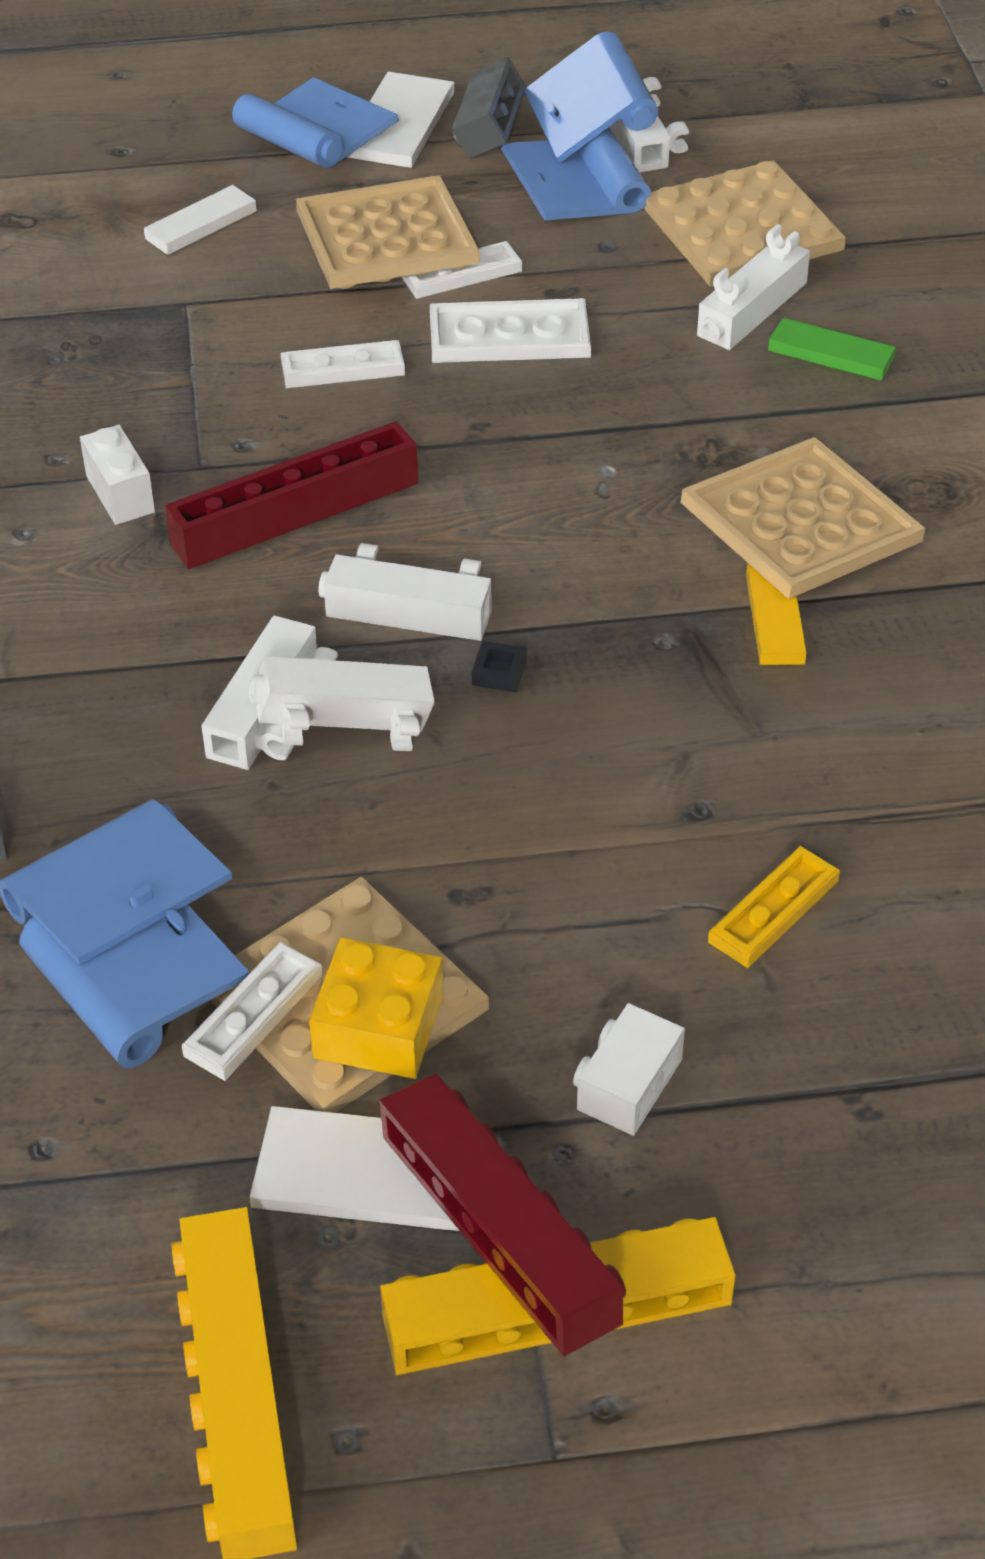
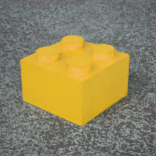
[309,937,443,1079]

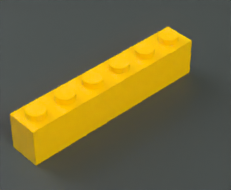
[171,1207,297,1559]
[380,1217,735,1376]

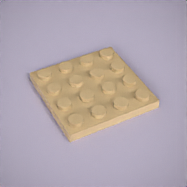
[644,160,846,287]
[296,175,480,289]
[681,437,926,599]
[210,877,489,1113]

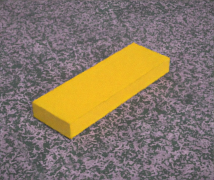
[746,563,807,665]
[708,846,840,969]

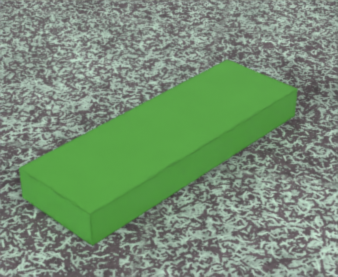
[768,317,896,381]

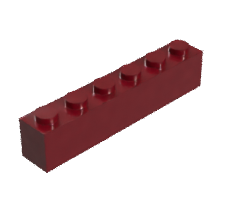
[165,421,418,570]
[379,1073,626,1357]

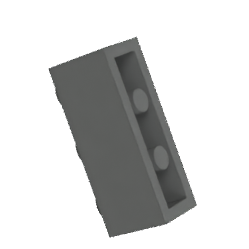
[452,57,526,159]

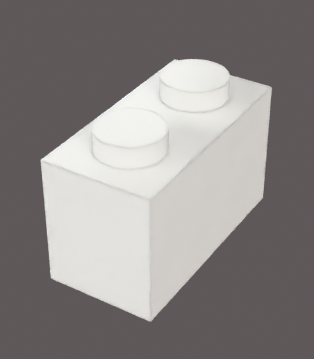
[80,424,155,525]
[573,1003,685,1136]

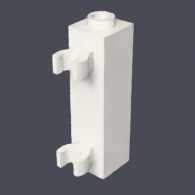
[609,77,689,172]
[697,224,810,350]
[319,543,492,641]
[201,615,338,770]
[249,656,435,751]

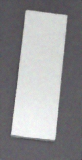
[144,185,257,255]
[402,241,522,299]
[281,340,405,388]
[182,942,323,1081]

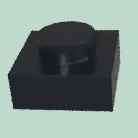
[472,641,527,692]

